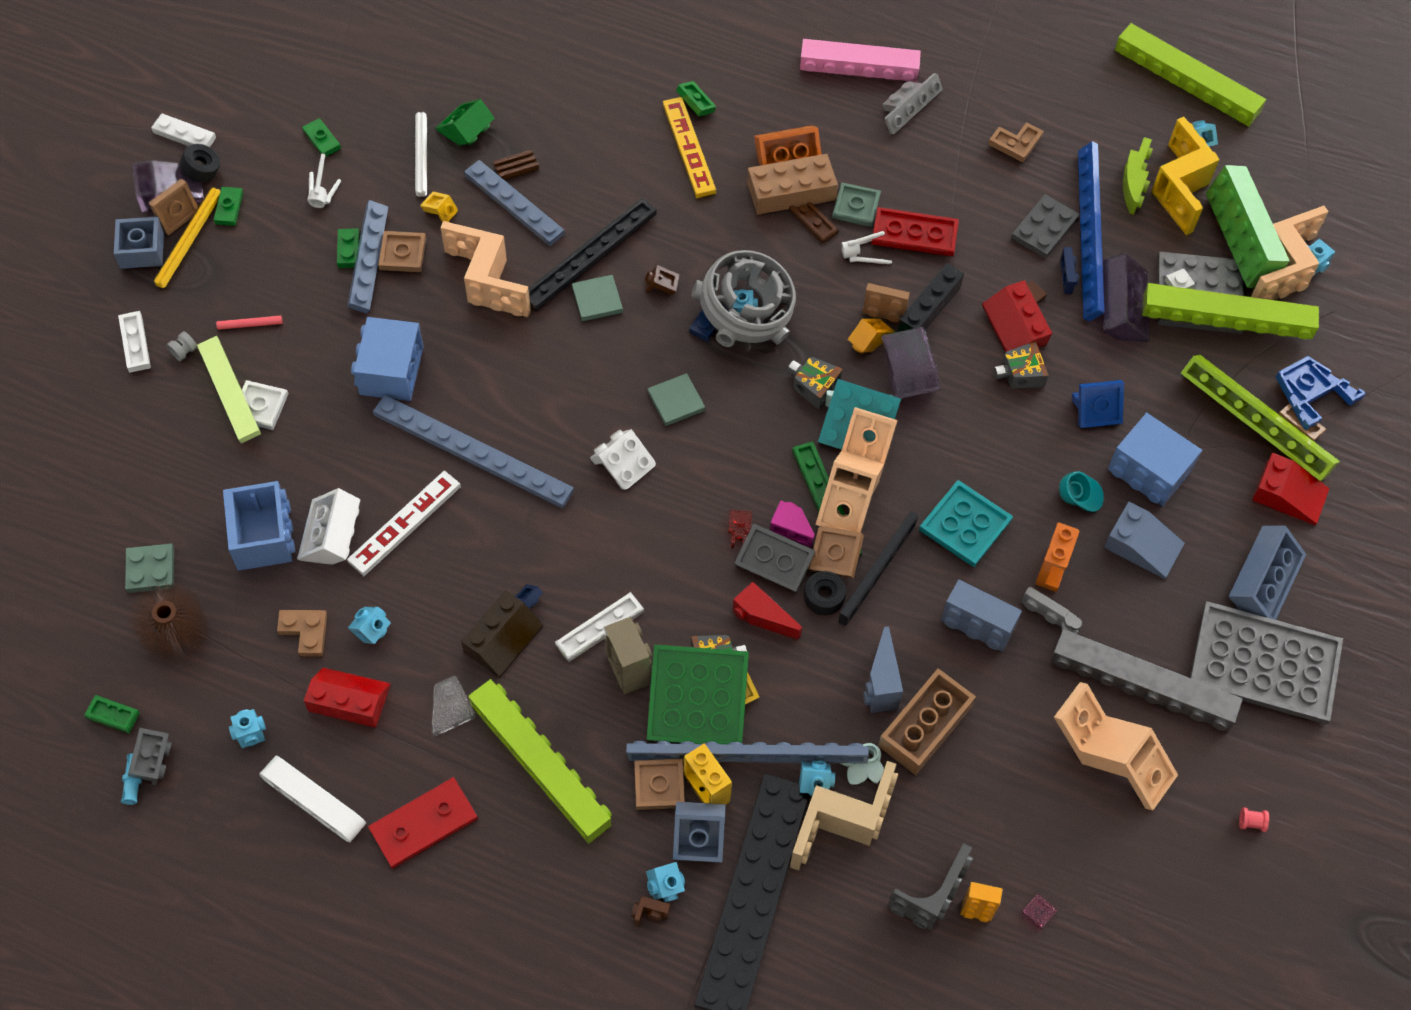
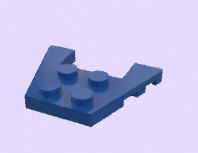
[1276,356,1366,430]

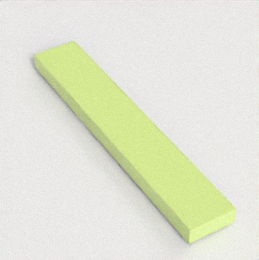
[197,336,261,443]

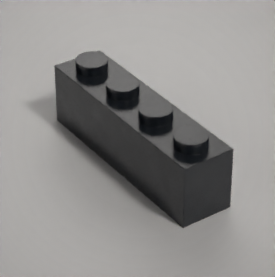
[897,263,964,338]

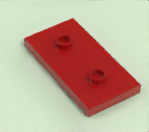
[871,207,959,257]
[368,777,478,869]

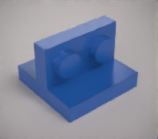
[1072,380,1124,428]

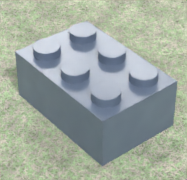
[941,580,1022,652]

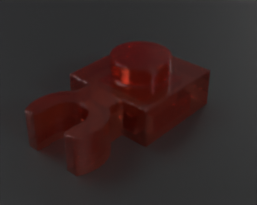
[728,510,752,548]

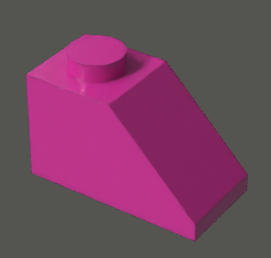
[770,500,815,548]

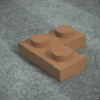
[988,122,1044,162]
[277,610,327,657]

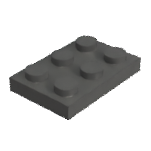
[1011,194,1080,259]
[734,523,816,593]

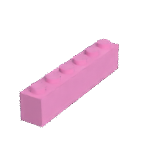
[800,39,921,82]

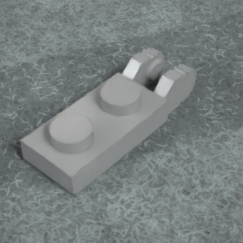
[1021,587,1082,634]

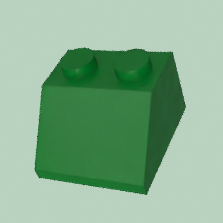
[435,99,495,145]

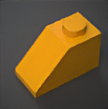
[848,319,895,353]

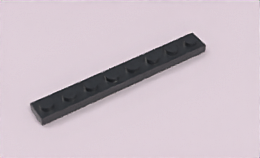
[528,198,657,311]

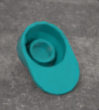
[1059,471,1104,512]

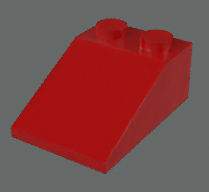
[1252,453,1330,526]

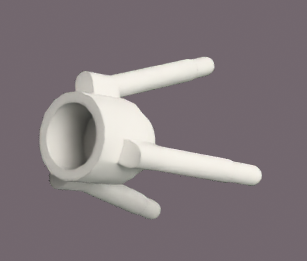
[307,154,341,208]
[841,231,892,264]

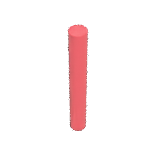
[216,316,283,330]

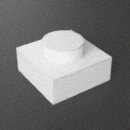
[1164,268,1195,289]

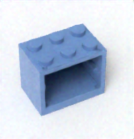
[351,317,424,401]
[1108,412,1202,507]
[223,481,296,571]

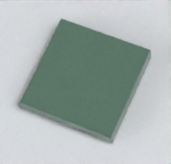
[832,182,881,227]
[572,275,623,321]
[648,373,705,426]

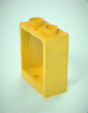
[684,743,732,805]

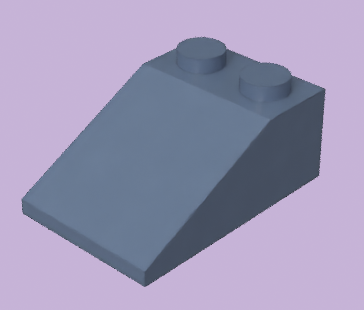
[1104,502,1185,579]
[863,626,903,713]

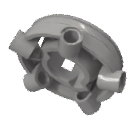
[692,250,796,347]

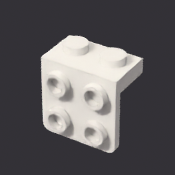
[590,429,656,490]

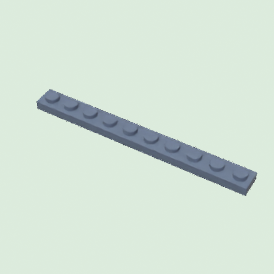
[373,395,574,509]
[626,741,868,764]

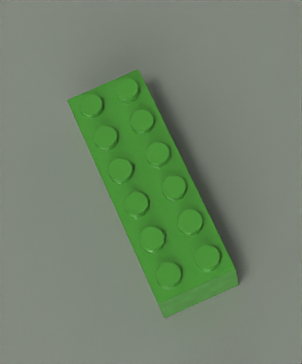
[1206,165,1290,288]

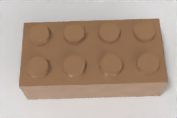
[747,154,838,215]
[878,669,976,775]

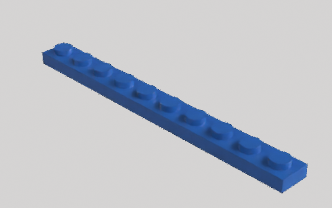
[1078,141,1105,322]

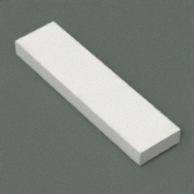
[555,592,644,662]

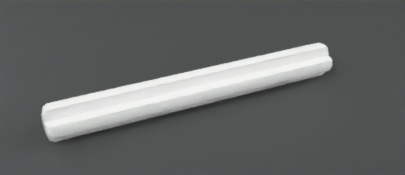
[415,112,427,197]

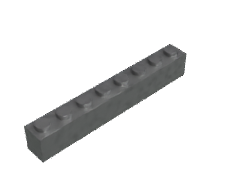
[1050,629,1243,731]

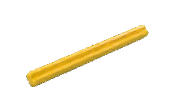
[154,188,220,288]

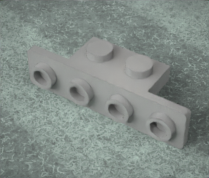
[883,73,943,134]

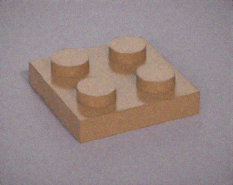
[149,179,198,236]
[378,231,426,272]
[862,283,910,322]
[808,526,864,579]
[634,759,685,810]

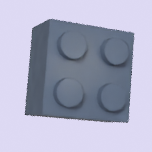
[114,217,164,269]
[673,802,725,862]

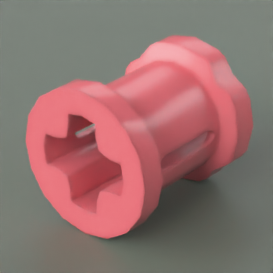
[1239,807,1269,832]

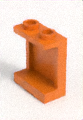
[1035,522,1080,592]

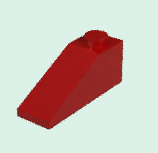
[733,582,802,640]

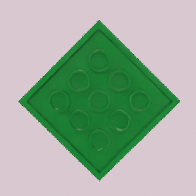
[647,644,749,745]

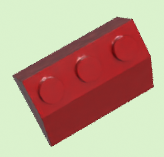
[982,280,1052,352]
[304,668,391,728]

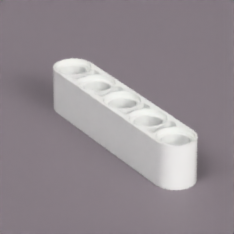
[259,755,366,843]

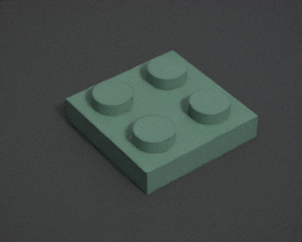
[125,544,174,593]

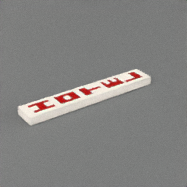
[347,470,461,576]

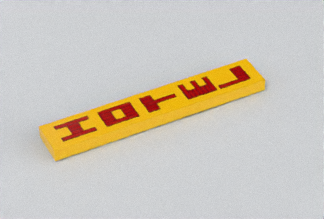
[663,97,716,198]

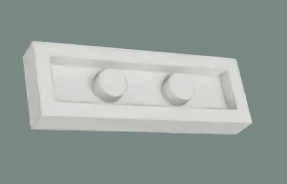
[151,114,216,147]
[118,311,151,373]

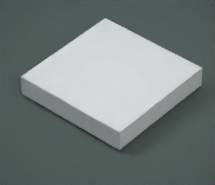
[242,380,288,430]

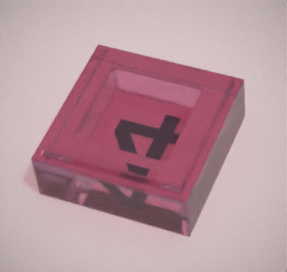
[1022,894,1057,930]

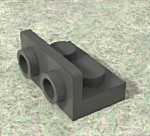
[128,728,172,786]

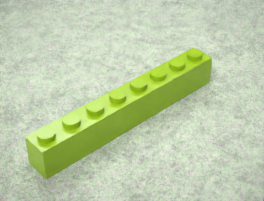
[1115,23,1266,126]
[1142,283,1319,339]
[1181,355,1340,481]
[468,679,612,844]

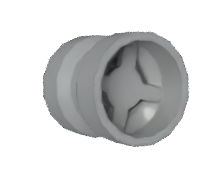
[166,331,198,361]

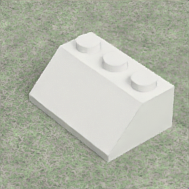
[297,488,360,565]

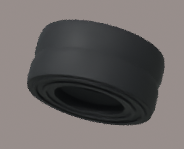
[180,144,220,182]
[804,571,846,615]

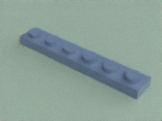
[464,160,565,246]
[347,200,388,314]

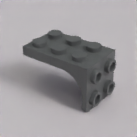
[888,843,973,930]

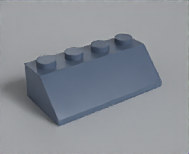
[1229,526,1306,620]

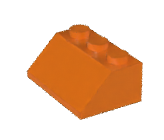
[754,125,822,166]

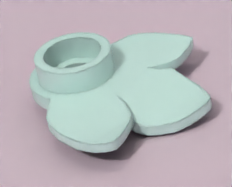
[839,743,884,785]

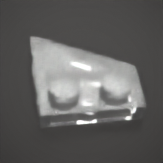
[432,675,476,737]

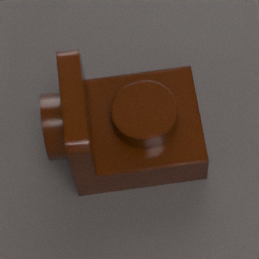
[644,265,679,295]
[631,896,670,927]

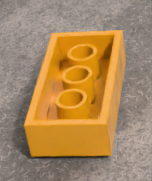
[960,882,1002,922]

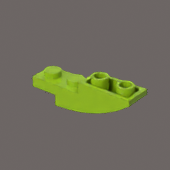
[1123,137,1153,215]

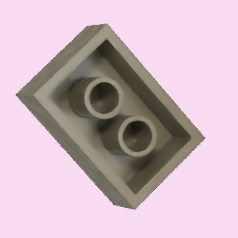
[604,616,652,695]

